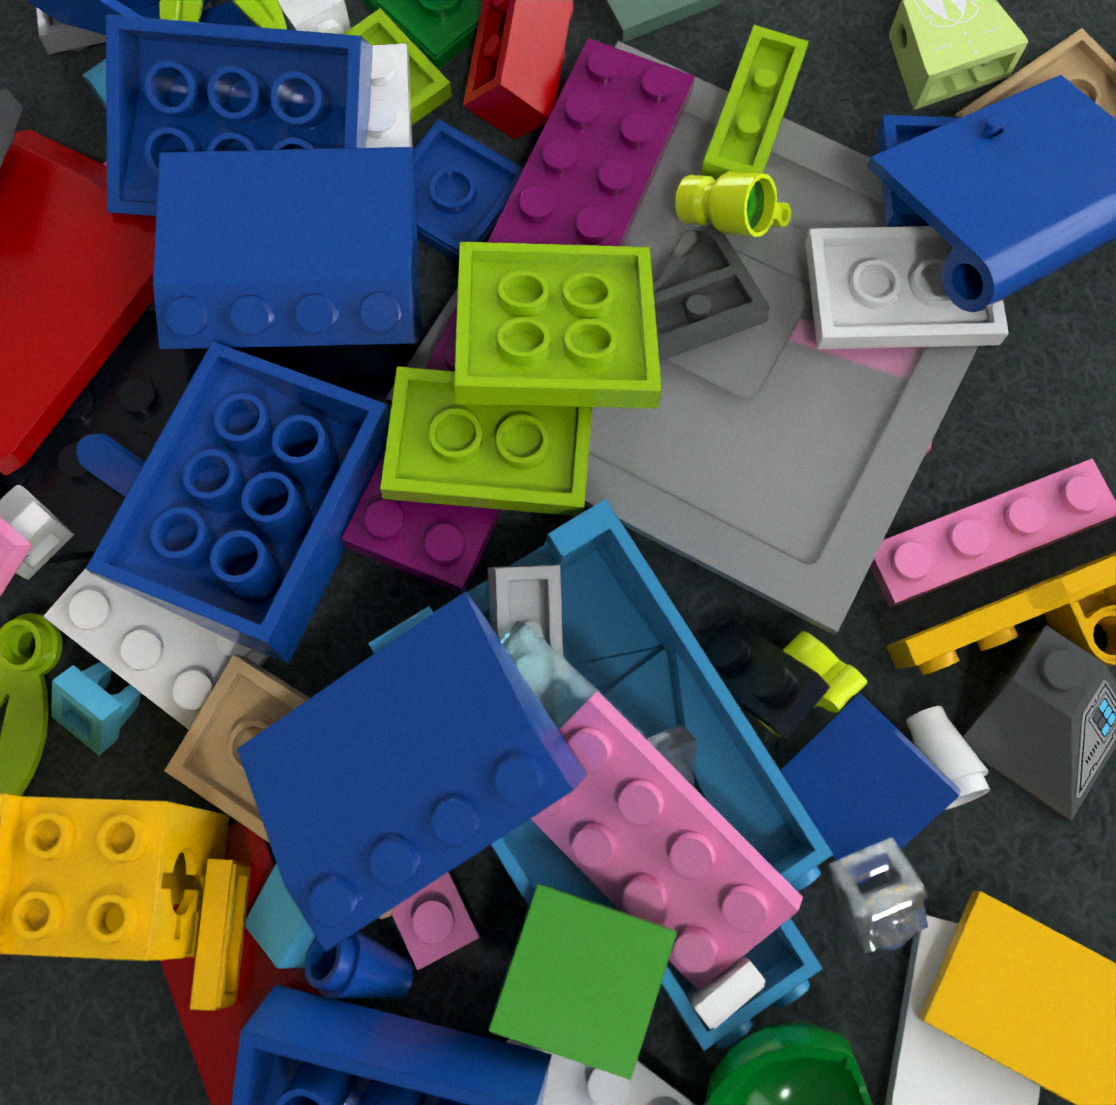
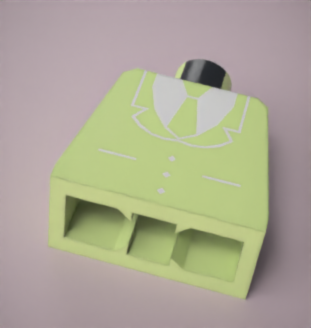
[889,0,1029,110]

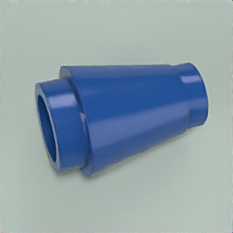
[305,931,414,1000]

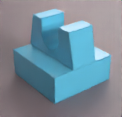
[51,662,141,755]

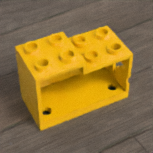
[0,794,230,961]

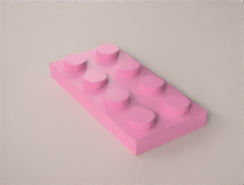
[531,691,803,990]

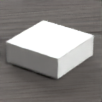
[685,956,766,1029]

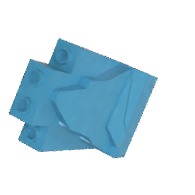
[368,499,834,1051]

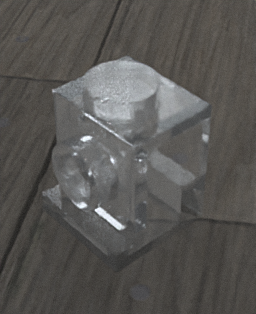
[829,837,928,954]

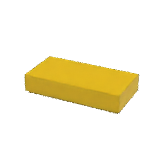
[190,859,252,1011]

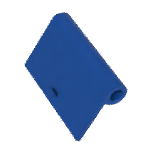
[867,75,1116,313]

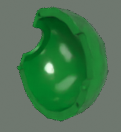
[704,1021,873,1105]

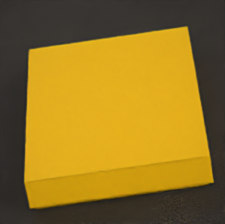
[917,891,1116,1105]

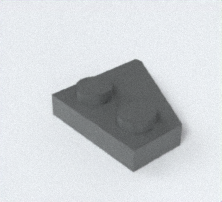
[653,224,770,361]

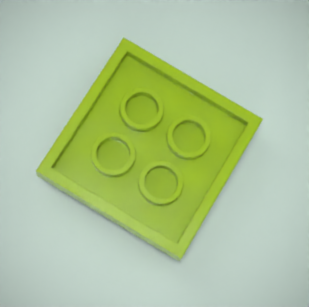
[454,242,662,409]

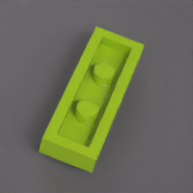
[701,25,809,180]

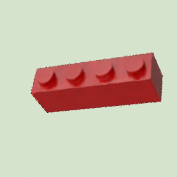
[463,0,574,139]

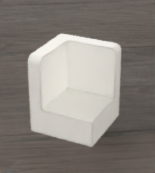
[0,485,75,580]

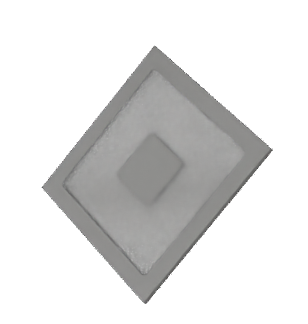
[386,41,978,635]

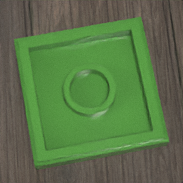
[488,882,677,1080]

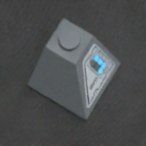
[961,626,1116,822]

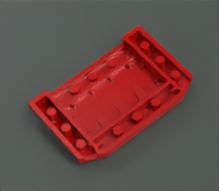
[0,129,156,476]

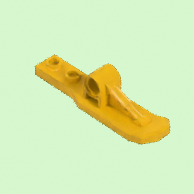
[886,551,1116,675]

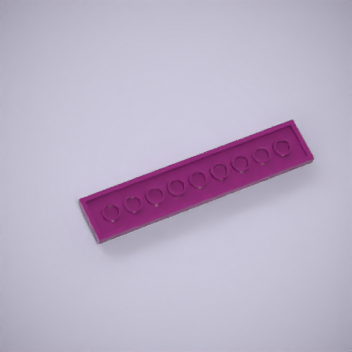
[341,38,695,594]

